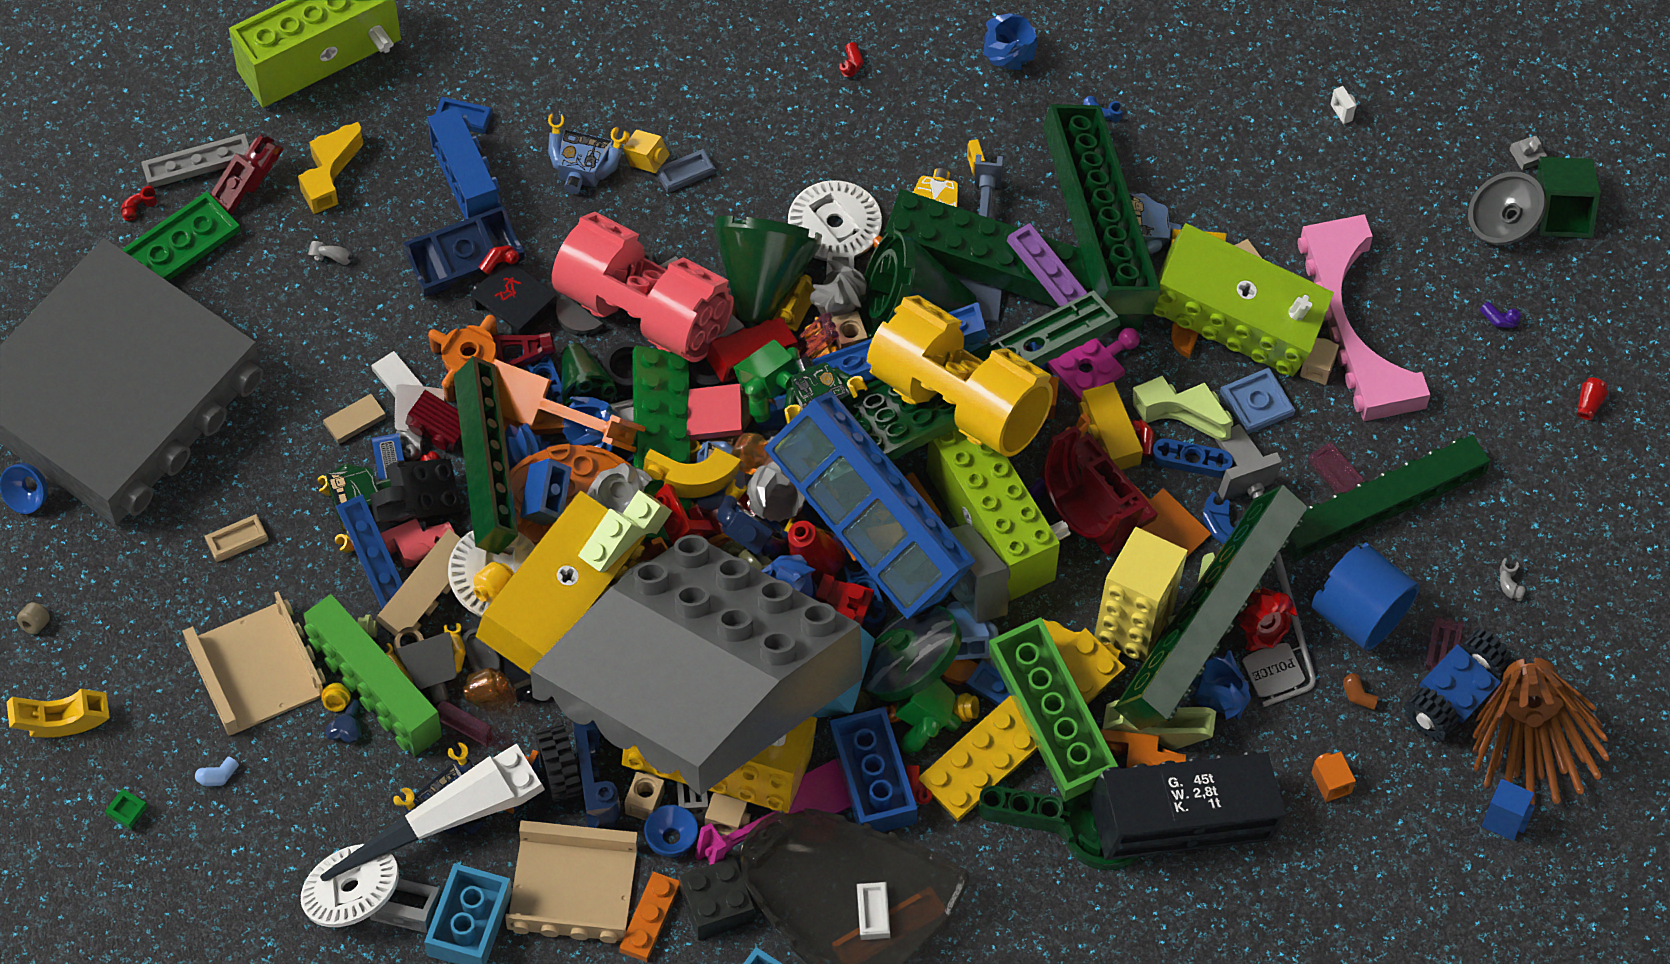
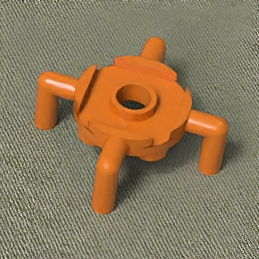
[428,315,504,402]

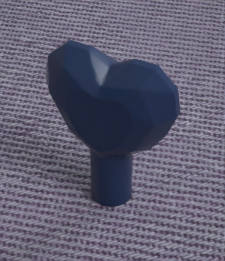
[325,699,361,743]

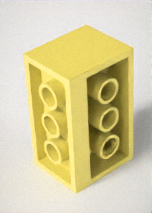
[1094,527,1188,662]

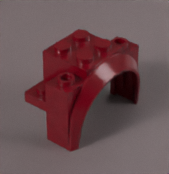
[1039,425,1158,556]

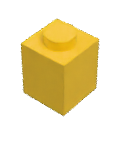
[622,130,670,173]

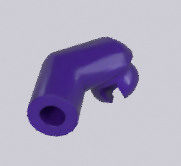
[1480,301,1521,328]

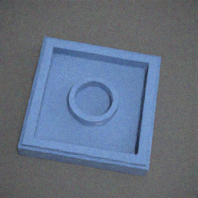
[1220,368,1295,434]

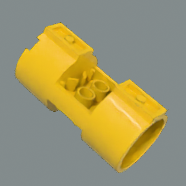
[867,295,1053,457]

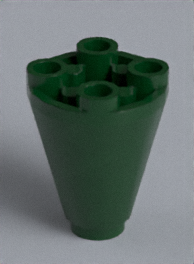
[561,343,617,407]

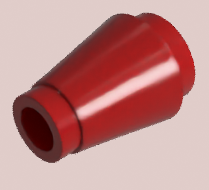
[1577,378,1608,420]

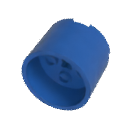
[1312,542,1420,651]

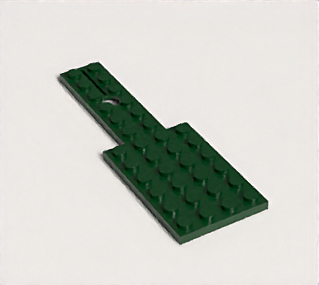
[792,290,1120,489]

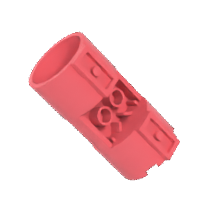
[552,212,734,362]

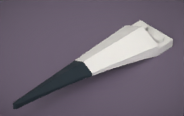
[320,743,545,881]

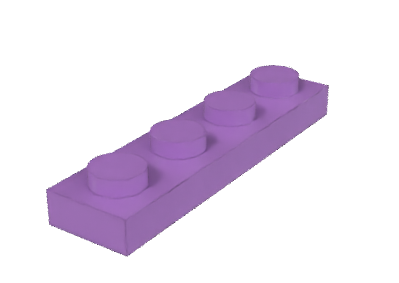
[1007,223,1087,307]

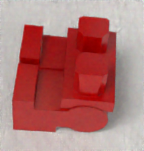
[815,574,874,627]

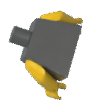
[385,623,466,704]

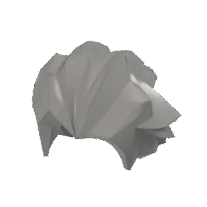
[810,260,868,317]
[745,461,807,522]
[587,463,653,514]

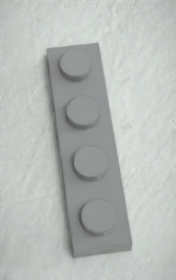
[141,133,249,188]

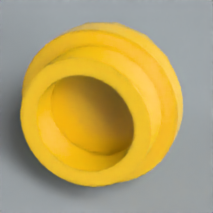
[321,683,351,712]
[952,693,979,722]

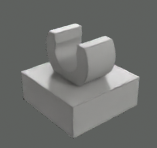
[1510,136,1547,170]

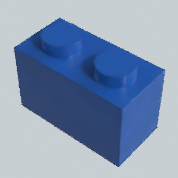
[520,458,572,526]
[1481,779,1535,841]

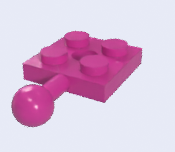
[1048,328,1140,402]

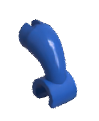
[1083,96,1123,122]

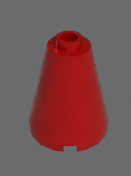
[788,521,846,585]

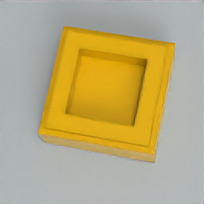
[967,139,985,177]

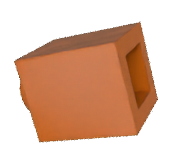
[1311,751,1356,802]

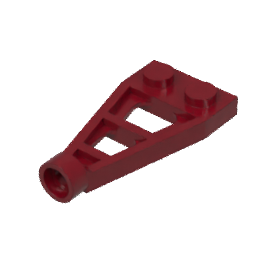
[446,332,556,391]

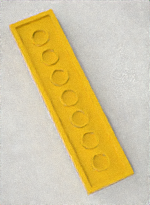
[919,628,1126,822]

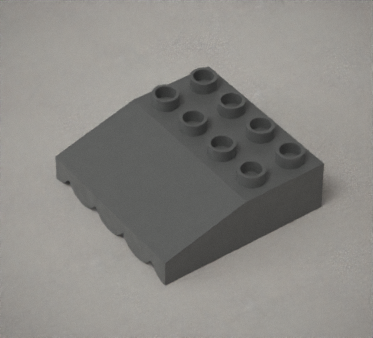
[530,534,863,796]

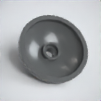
[1468,172,1546,245]

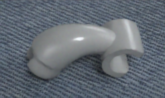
[308,241,352,265]
[1500,558,1526,601]

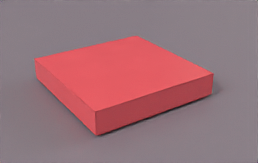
[686,384,743,441]

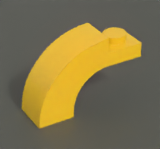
[643,447,741,498]
[7,689,109,738]

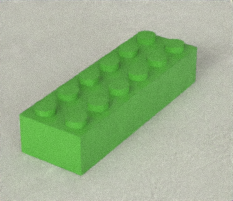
[304,594,442,757]
[989,617,1118,801]

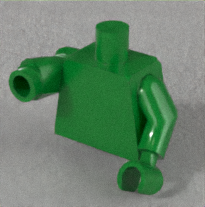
[733,339,800,422]
[894,677,962,754]

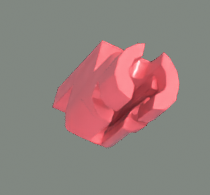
[380,519,455,568]

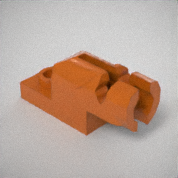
[1101,729,1186,768]

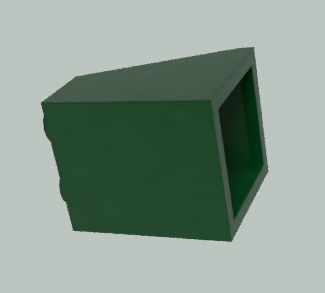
[1536,156,1600,238]

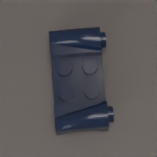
[403,205,525,297]
[573,720,621,830]

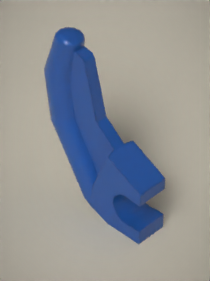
[1202,492,1234,544]

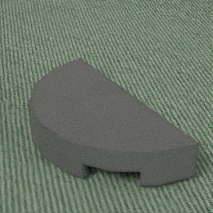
[556,294,603,335]

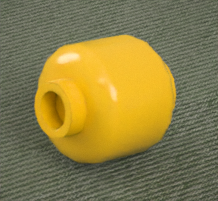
[473,562,515,604]

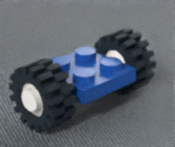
[1404,629,1514,741]

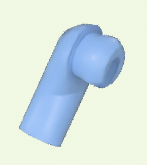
[195,757,239,786]

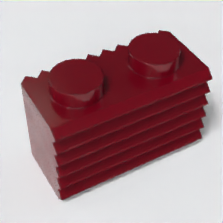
[405,389,462,452]

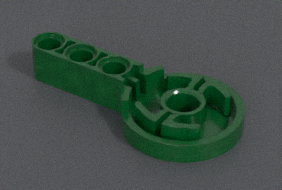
[978,786,1140,870]

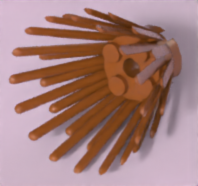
[1472,658,1609,805]

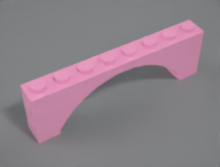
[1298,214,1430,422]

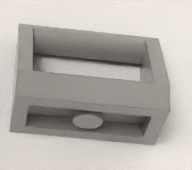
[370,878,440,933]

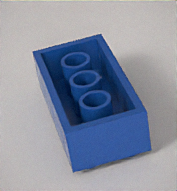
[427,107,502,219]
[829,707,917,838]

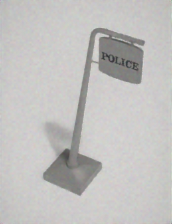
[1218,452,1316,707]

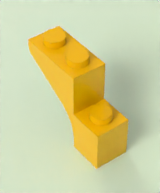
[298,122,363,214]

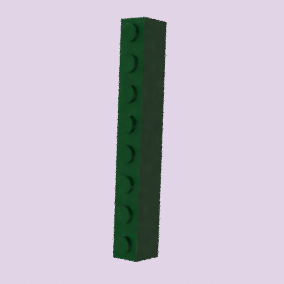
[454,356,518,555]
[1286,435,1490,562]

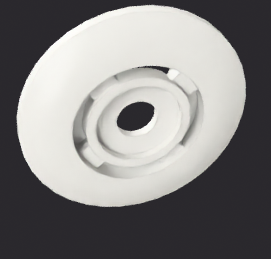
[788,181,882,261]
[448,531,536,617]
[301,844,399,927]

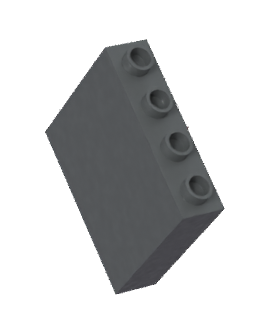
[0,238,263,526]

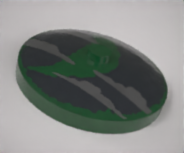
[861,605,962,701]

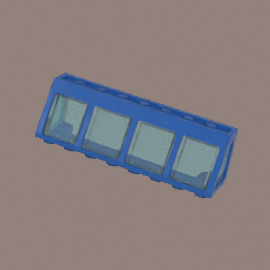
[764,391,976,619]

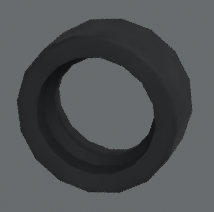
[603,341,645,396]

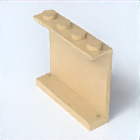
[182,591,326,736]
[505,821,638,943]

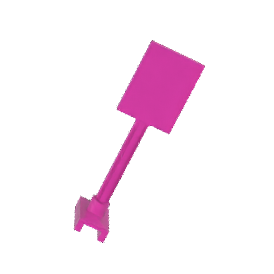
[695,759,851,865]

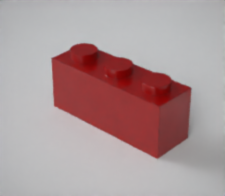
[707,317,798,383]

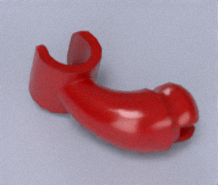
[121,186,157,221]

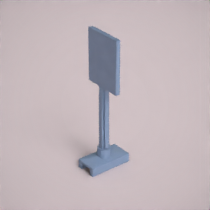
[954,154,1003,322]

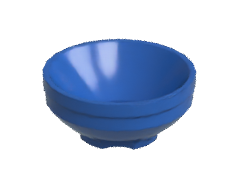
[0,463,48,514]
[644,805,698,857]

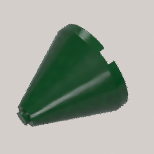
[713,216,822,329]
[859,230,979,338]

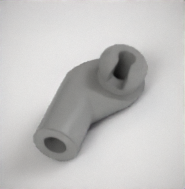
[396,429,423,461]

